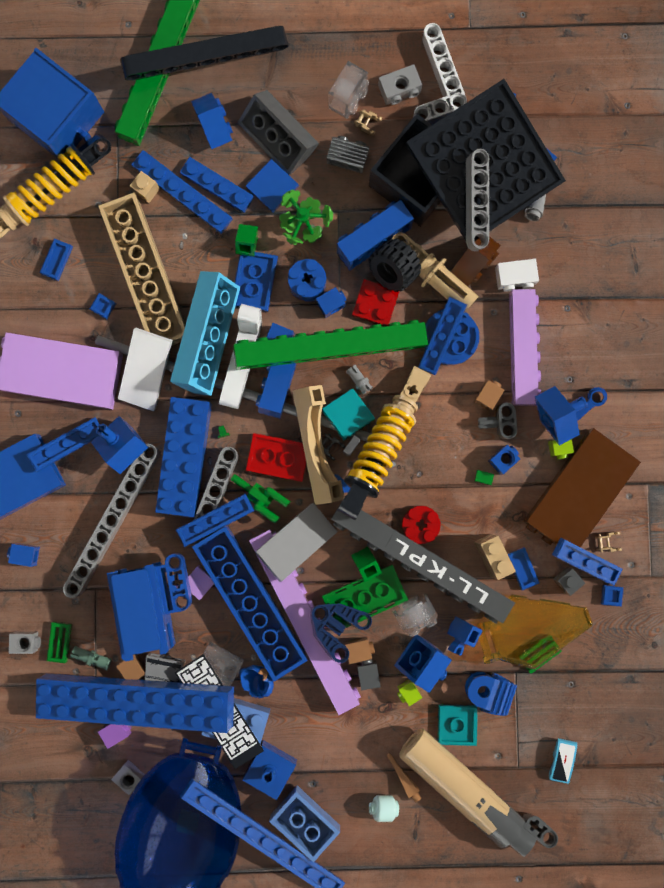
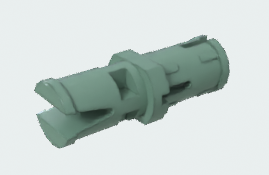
[70,646,112,671]

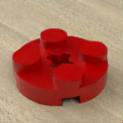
[402,506,441,544]

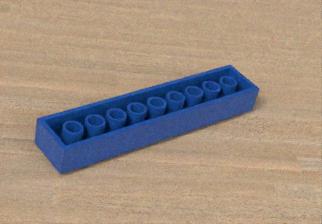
[36,673,234,733]

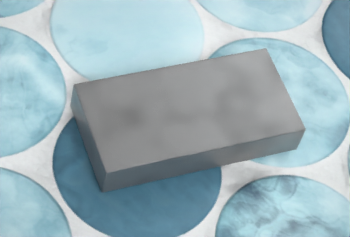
[343,435,360,456]

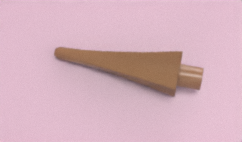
[387,753,422,803]

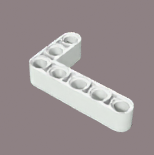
[413,23,467,125]
[219,304,262,409]

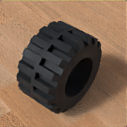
[369,238,421,292]

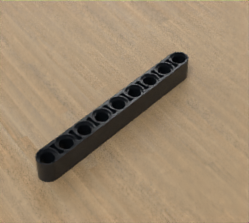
[120,26,289,81]

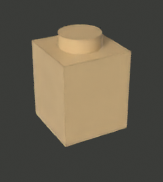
[130,171,160,204]

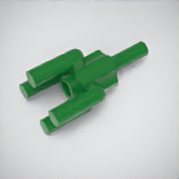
[230,474,291,523]

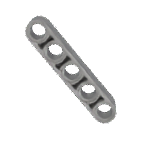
[466,149,489,251]
[194,447,239,520]

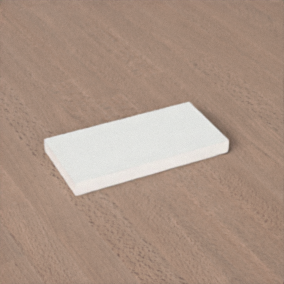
[118,328,173,411]

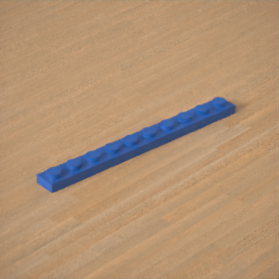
[180,778,345,888]

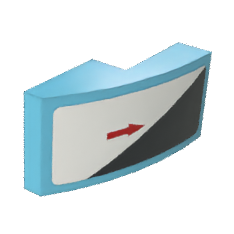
[549,738,577,784]

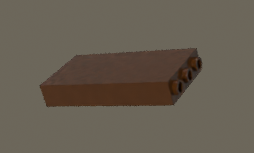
[523,428,641,547]

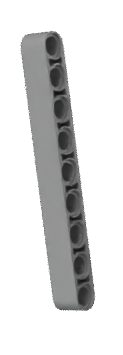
[63,444,160,598]

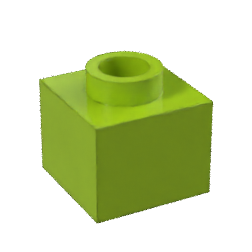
[548,439,574,459]
[397,679,422,707]

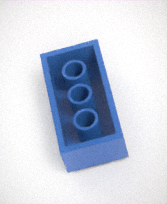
[337,200,414,271]

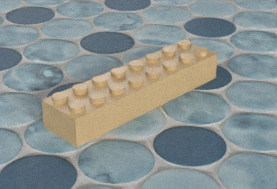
[98,193,186,346]

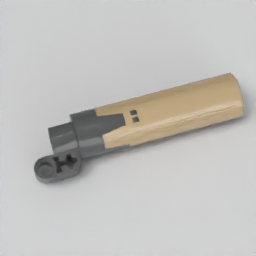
[399,728,558,857]

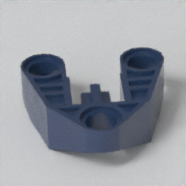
[310,603,372,663]

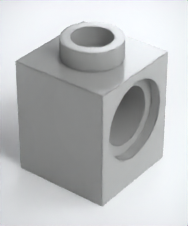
[9,631,41,654]
[111,760,145,795]

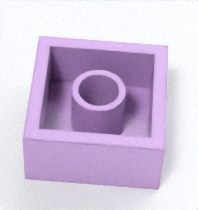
[188,566,214,600]

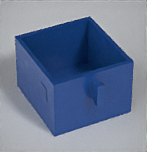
[0,48,104,159]

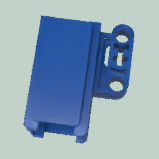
[107,553,192,661]

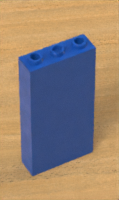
[0,434,66,520]

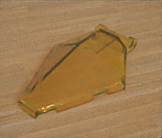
[475,594,593,670]

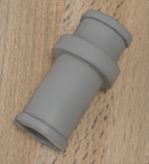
[346,365,373,395]

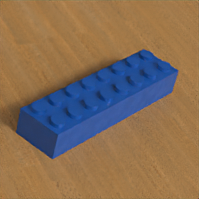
[192,526,308,681]

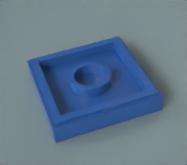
[246,159,299,213]

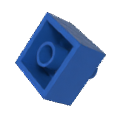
[535,386,588,445]
[91,416,148,474]
[394,634,452,693]
[242,740,297,800]

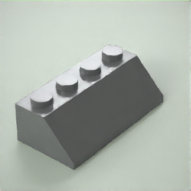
[237,90,319,175]

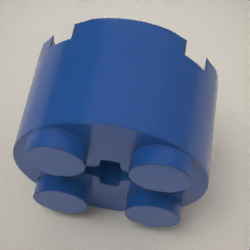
[288,259,326,302]

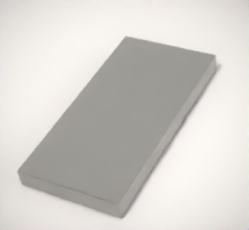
[255,503,337,582]

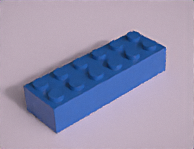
[155,397,212,517]

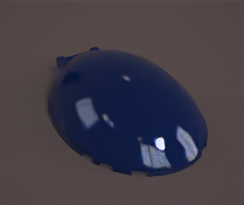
[114,738,241,888]

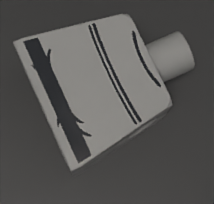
[145,652,186,682]

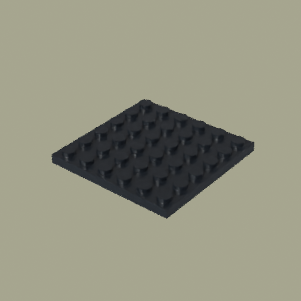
[405,79,566,241]

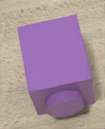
[98,724,132,749]

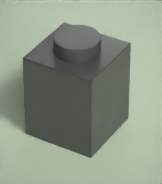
[553,567,585,596]
[357,659,381,691]

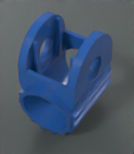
[465,672,517,716]

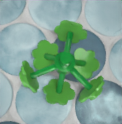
[279,189,333,245]

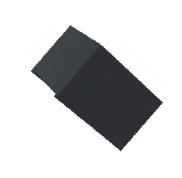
[369,113,441,227]

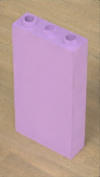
[0,333,123,410]

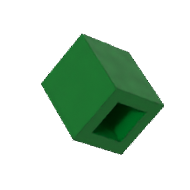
[235,224,258,256]
[351,546,382,582]

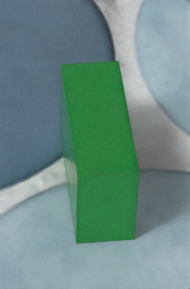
[474,470,494,485]

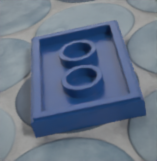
[235,252,278,312]

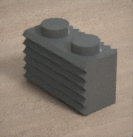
[327,136,369,173]

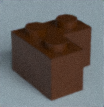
[451,236,501,287]

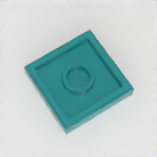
[322,388,375,440]
[437,704,478,746]

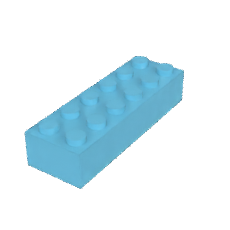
[170,271,240,396]

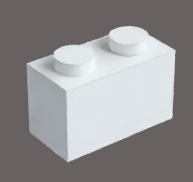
[495,259,539,292]

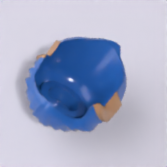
[240,665,274,699]

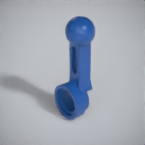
[576,387,607,421]

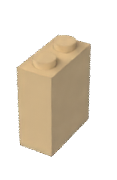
[474,534,516,580]

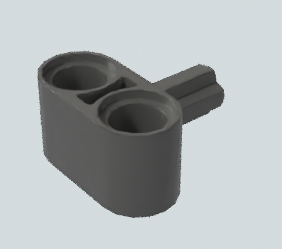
[478,402,517,440]

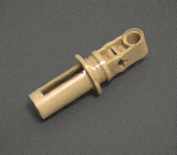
[392,232,479,313]

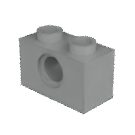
[378,64,422,105]

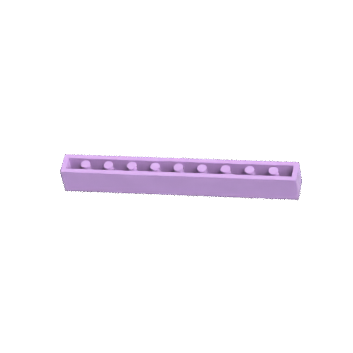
[249,529,361,715]

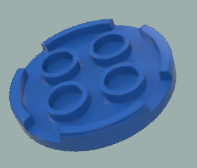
[424,309,479,365]

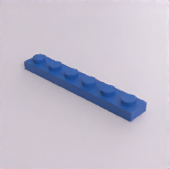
[131,150,233,234]

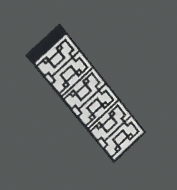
[175,654,264,769]

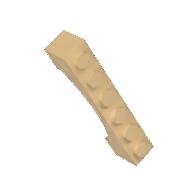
[293,385,344,505]

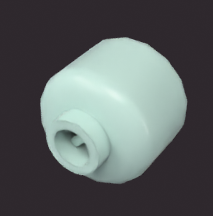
[369,795,399,822]

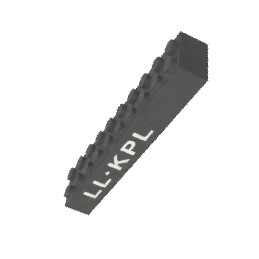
[331,500,515,624]

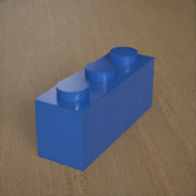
[256,363,296,419]

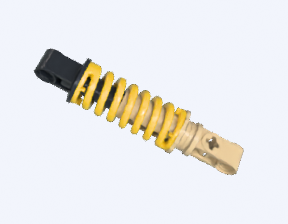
[0,135,111,238]
[338,366,431,520]

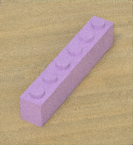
[509,289,541,406]

